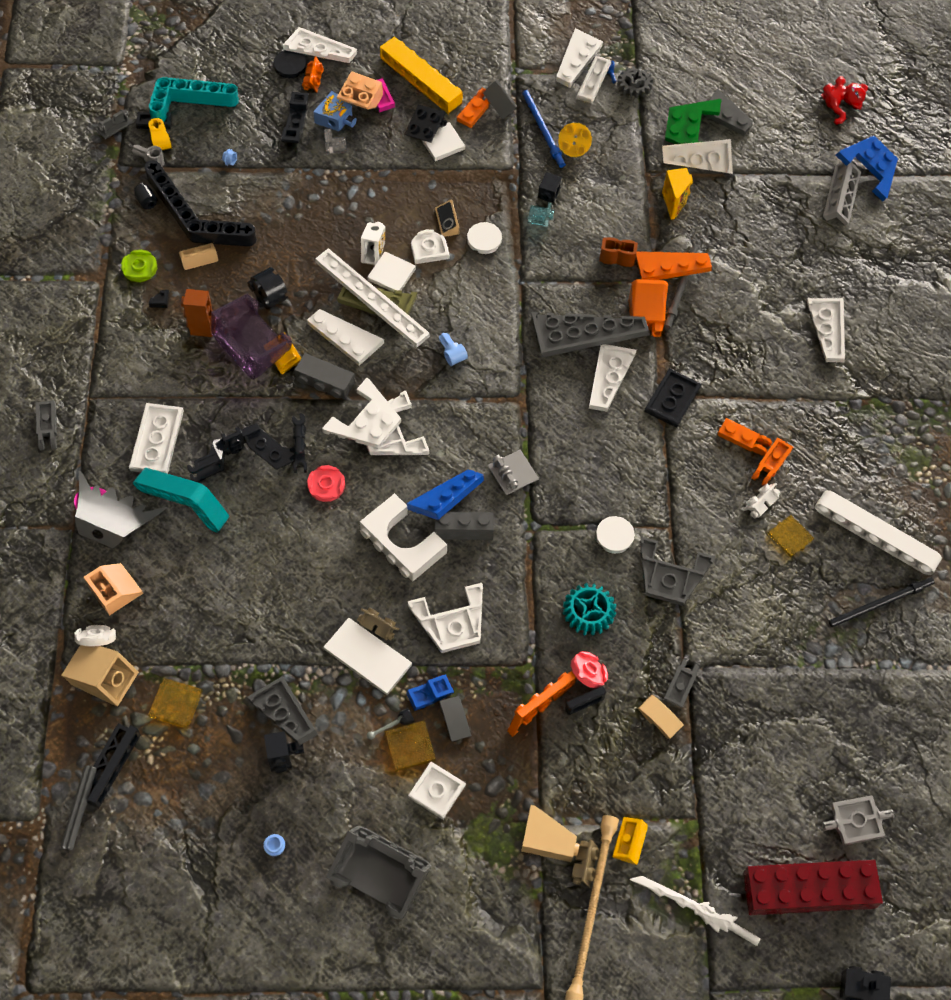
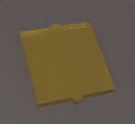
[768,515,814,557]

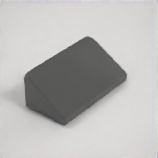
[483,80,517,119]

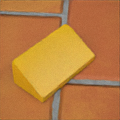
[612,817,648,865]

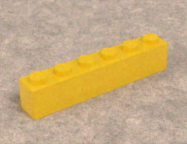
[380,37,463,114]

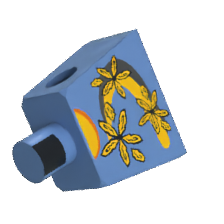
[314,91,357,131]

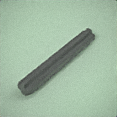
[61,765,96,850]

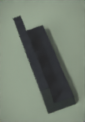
[87,723,141,809]

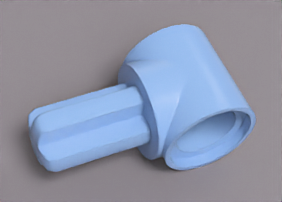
[438,333,468,366]

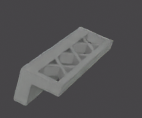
[823,162,861,225]

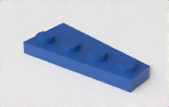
[407,470,484,520]

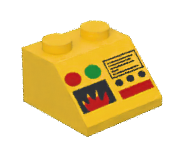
[662,168,693,220]

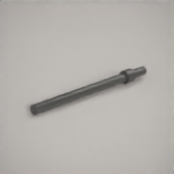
[664,244,699,330]

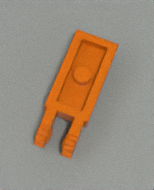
[457,87,490,128]
[717,418,772,456]
[751,438,794,486]

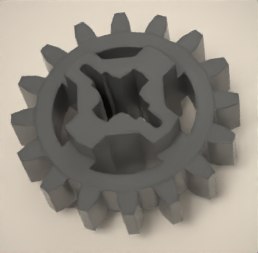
[617,66,654,99]

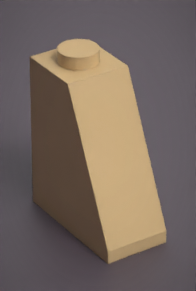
[521,805,580,862]

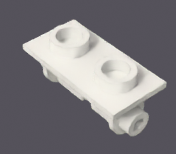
[743,483,780,518]

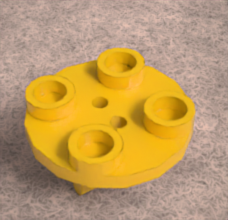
[558,123,592,157]

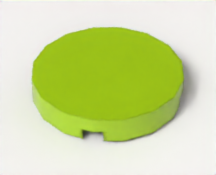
[121,250,157,282]

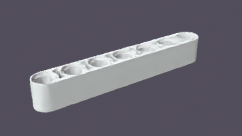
[815,490,942,575]

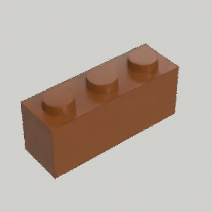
[181,289,215,337]

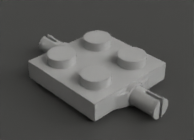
[822,795,894,846]

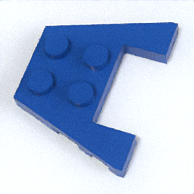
[835,136,898,201]

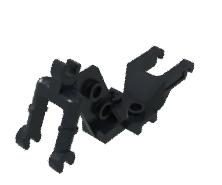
[187,413,307,483]

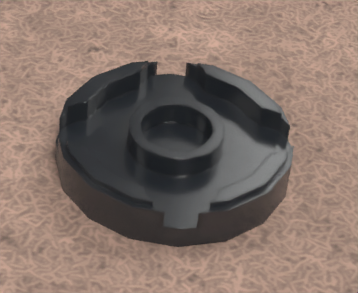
[273,50,307,78]

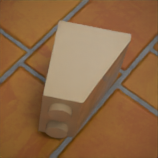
[61,645,139,707]

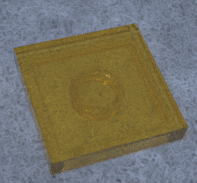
[148,678,203,729]
[385,721,436,772]

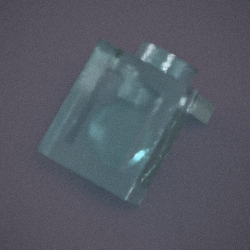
[528,203,554,227]

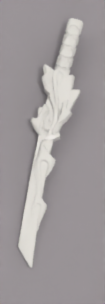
[630,876,761,946]

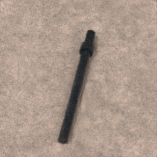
[828,577,935,627]

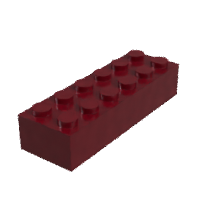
[743,860,883,915]

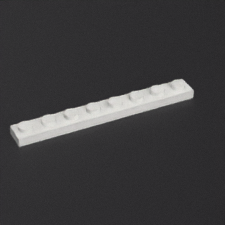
[315,248,430,348]

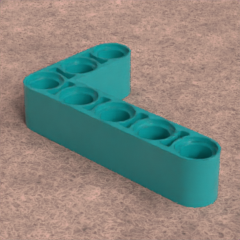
[149,77,239,122]
[133,467,229,533]

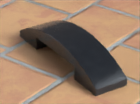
[281,92,309,143]

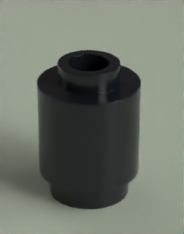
[134,183,158,209]

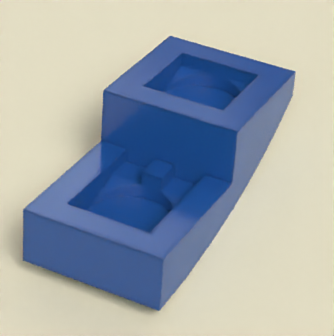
[406,674,454,711]

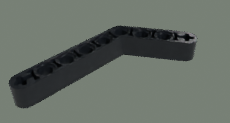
[145,160,257,246]

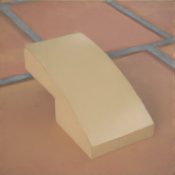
[638,695,684,739]

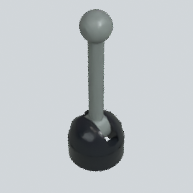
[367,707,415,740]

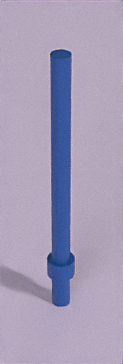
[522,90,565,168]

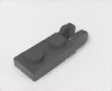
[35,400,57,451]
[663,654,701,710]

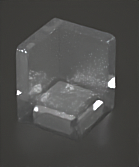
[324,129,347,154]

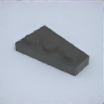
[702,89,753,136]

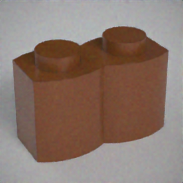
[599,237,638,267]

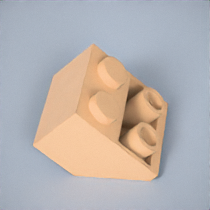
[337,71,383,110]
[84,563,143,616]

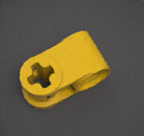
[148,118,172,151]

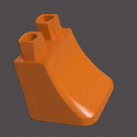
[628,279,668,337]

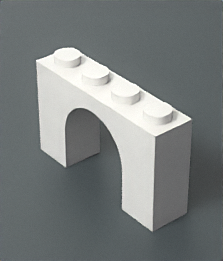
[360,493,447,582]

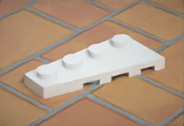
[283,27,357,63]
[807,298,845,362]

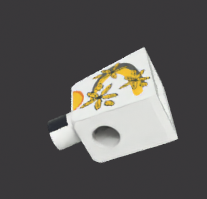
[361,222,385,265]

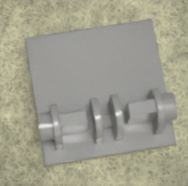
[488,450,539,495]

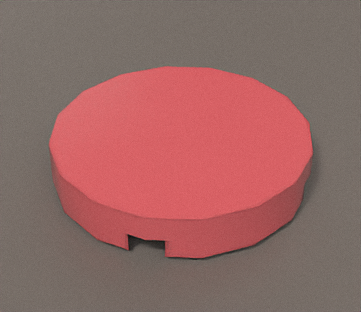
[307,465,345,502]
[571,651,608,689]

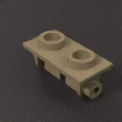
[357,607,399,640]
[571,839,599,888]

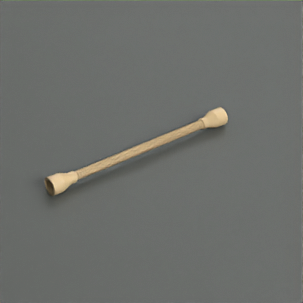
[565,815,619,1000]

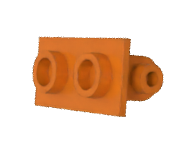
[302,56,324,93]

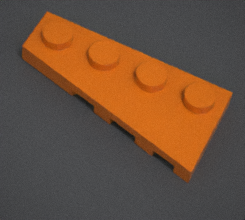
[636,252,712,280]
[507,671,577,737]

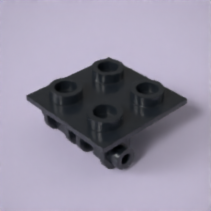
[404,104,447,143]

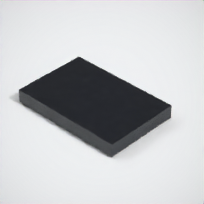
[644,368,702,428]

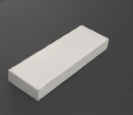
[577,56,611,104]

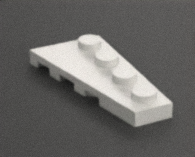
[556,28,603,88]
[662,139,733,174]
[307,309,384,365]
[589,344,637,412]

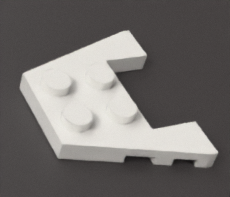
[322,378,401,449]
[366,391,429,455]
[408,583,483,653]

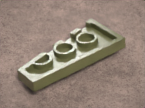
[337,286,417,315]

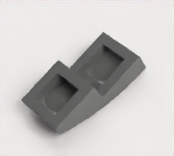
[439,696,471,741]

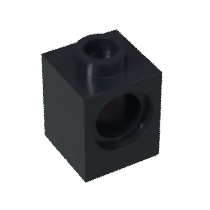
[538,172,562,203]

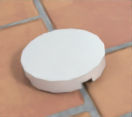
[467,222,502,254]
[596,516,635,554]
[75,625,116,646]

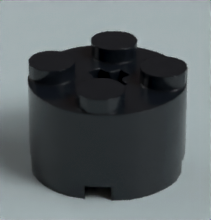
[247,267,288,309]

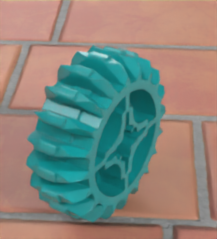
[563,583,616,636]

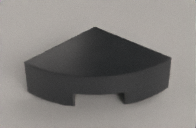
[149,290,170,308]

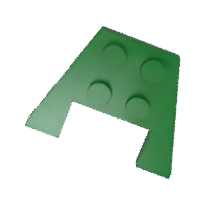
[665,99,722,145]

